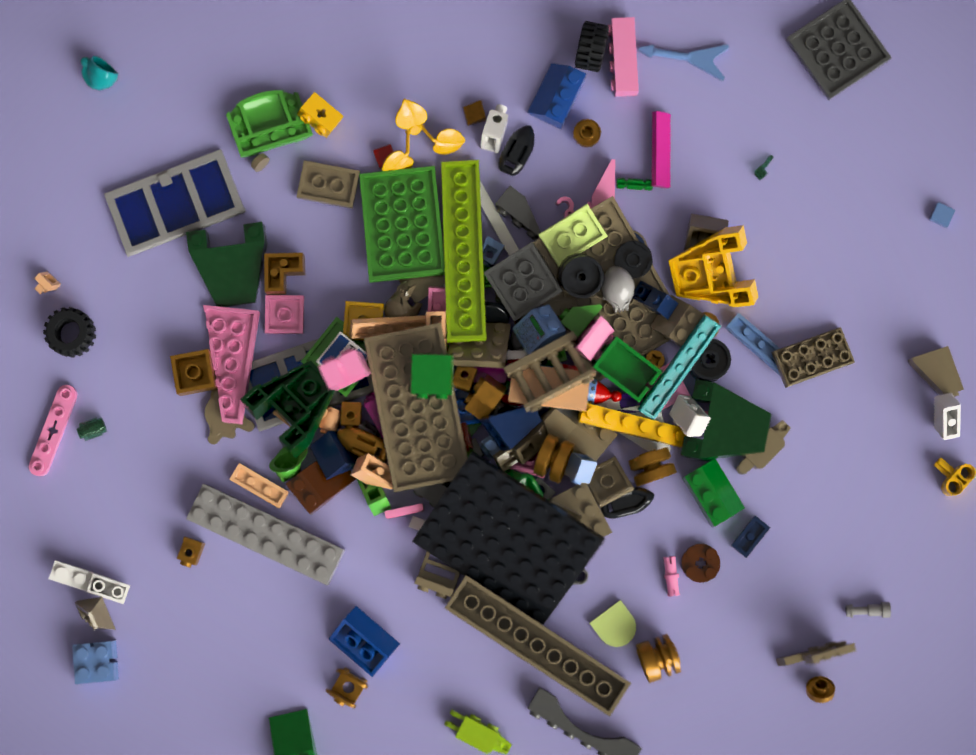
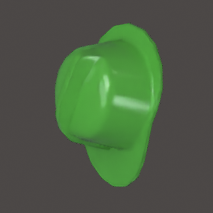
[269,447,308,482]

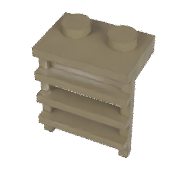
[414,552,460,599]

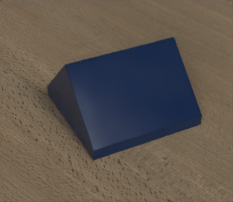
[310,431,358,480]

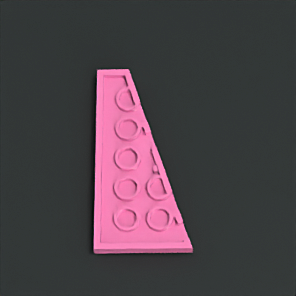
[203,305,260,424]

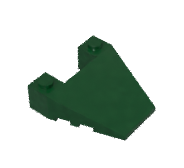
[186,222,267,307]
[240,361,335,458]
[681,379,772,461]

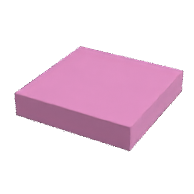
[265,295,304,334]

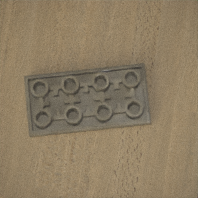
[771,327,855,388]

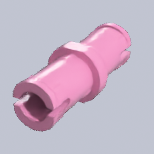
[663,556,680,596]

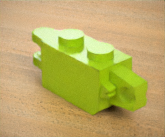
[444,709,512,755]

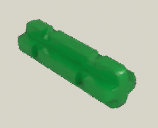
[616,178,653,191]

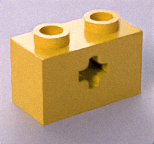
[297,92,344,138]

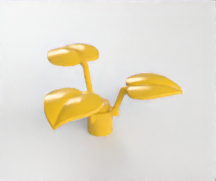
[382,98,465,171]

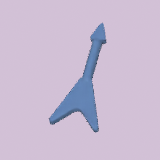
[638,45,729,81]

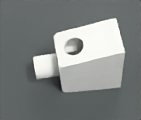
[480,104,508,153]

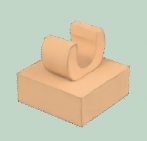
[34,271,61,294]

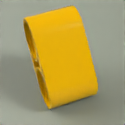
[934,458,976,496]

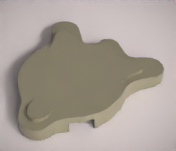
[205,389,255,445]

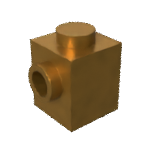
[341,402,362,428]

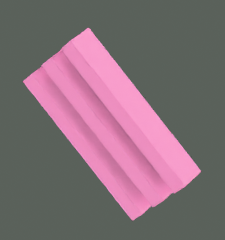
[384,503,424,519]

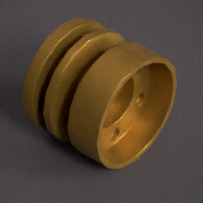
[635,634,681,683]

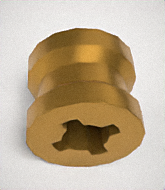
[645,350,665,368]

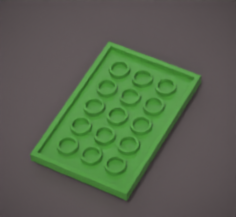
[359,166,445,283]

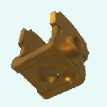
[326,667,368,709]

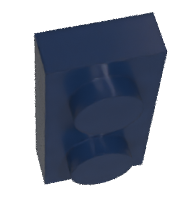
[731,516,770,558]

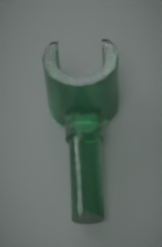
[754,155,774,180]

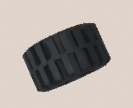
[575,21,609,72]
[43,307,96,358]

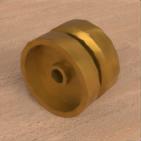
[533,434,575,483]
[628,447,677,487]

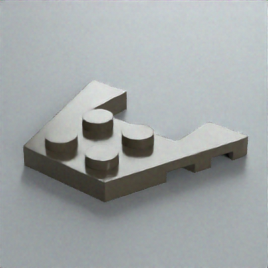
[776,640,856,666]

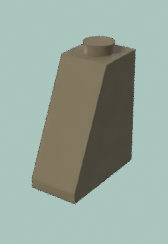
[908,346,964,397]

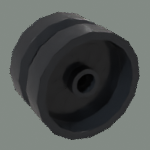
[558,253,604,298]
[689,339,731,382]

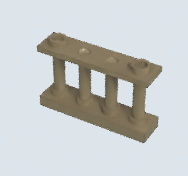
[504,331,596,412]

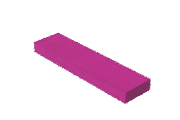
[652,111,671,189]

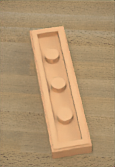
[349,315,426,339]

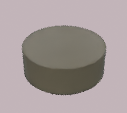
[251,153,269,172]

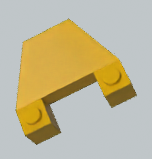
[669,225,758,307]

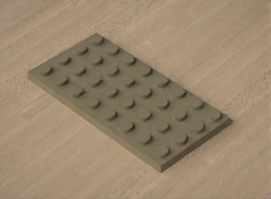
[364,323,468,492]

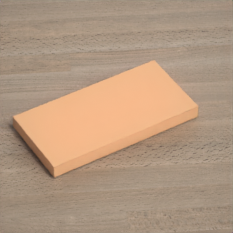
[508,366,590,411]

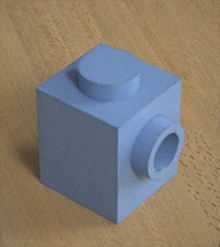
[564,452,597,485]

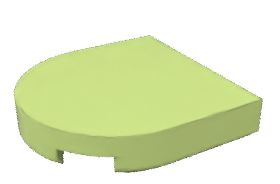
[589,600,636,647]

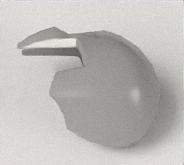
[602,266,635,313]

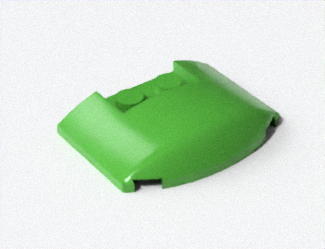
[226,90,313,158]

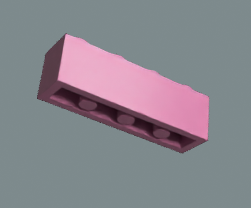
[608,17,639,97]

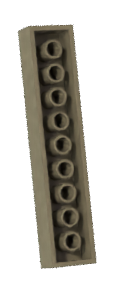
[445,575,631,716]

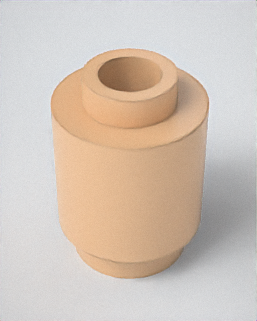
[318,406,341,434]

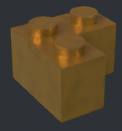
[264,253,305,295]
[464,374,507,419]

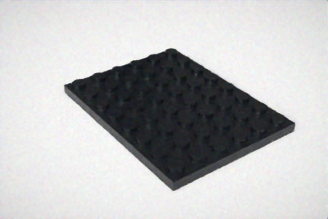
[412,451,605,625]

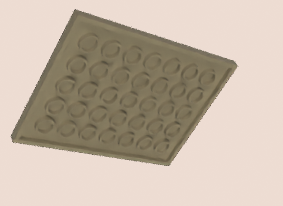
[513,196,670,381]

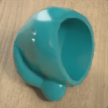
[81,56,118,90]

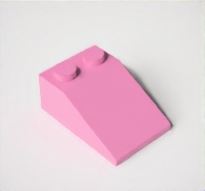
[575,316,614,362]

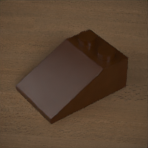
[286,461,356,515]

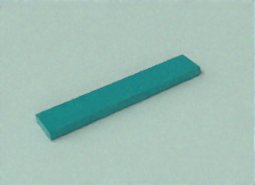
[638,314,721,420]

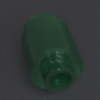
[77,417,107,441]

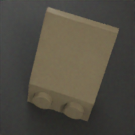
[557,422,618,461]

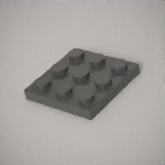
[484,242,564,321]

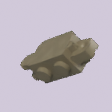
[736,420,791,475]

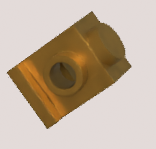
[453,366,477,393]
[177,537,205,568]

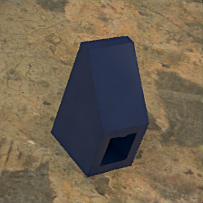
[632,281,679,319]

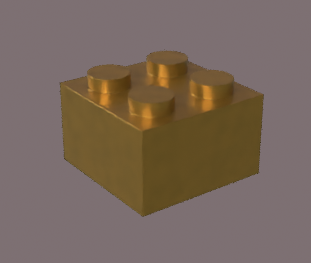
[170,349,217,396]

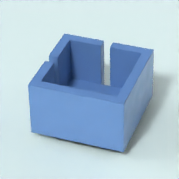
[72,640,119,684]

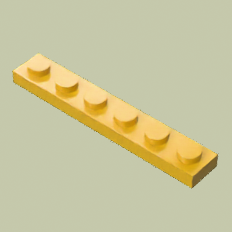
[577,403,686,448]

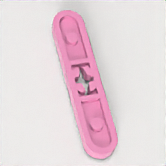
[29,385,78,476]

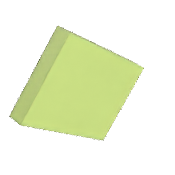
[538,204,608,267]

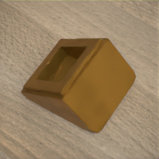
[463,100,486,125]

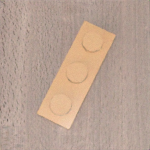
[229,463,289,509]

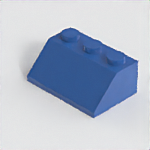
[527,63,586,129]
[328,606,400,677]

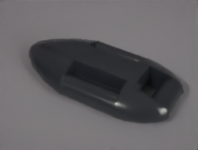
[498,125,535,176]
[600,487,654,519]

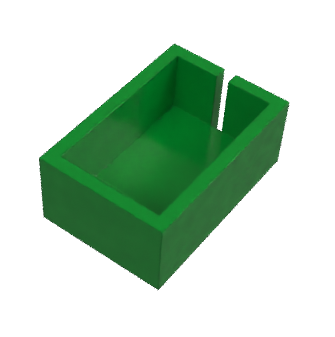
[592,336,663,402]

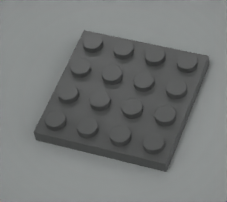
[786,0,892,100]

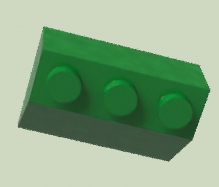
[682,459,745,527]

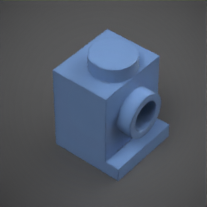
[483,236,505,267]
[479,435,500,460]

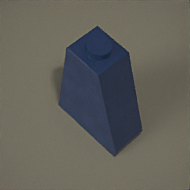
[479,406,542,450]

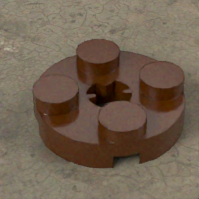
[681,544,720,583]

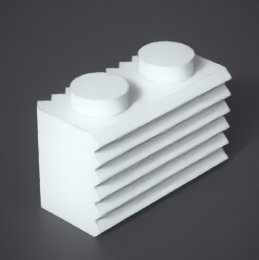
[933,393,961,440]
[669,395,711,437]

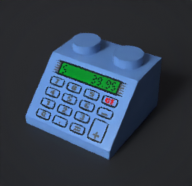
[513,304,566,355]

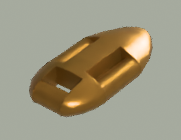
[337,428,387,462]

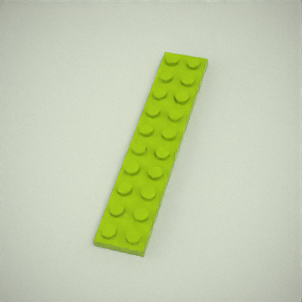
[441,160,486,343]

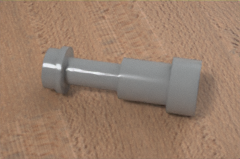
[846,602,891,618]

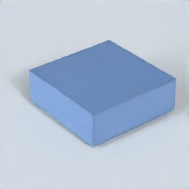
[929,202,956,228]

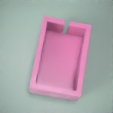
[319,348,371,391]

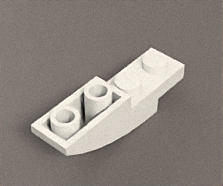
[49,560,130,604]

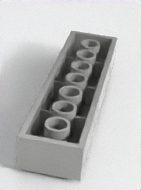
[186,484,345,585]

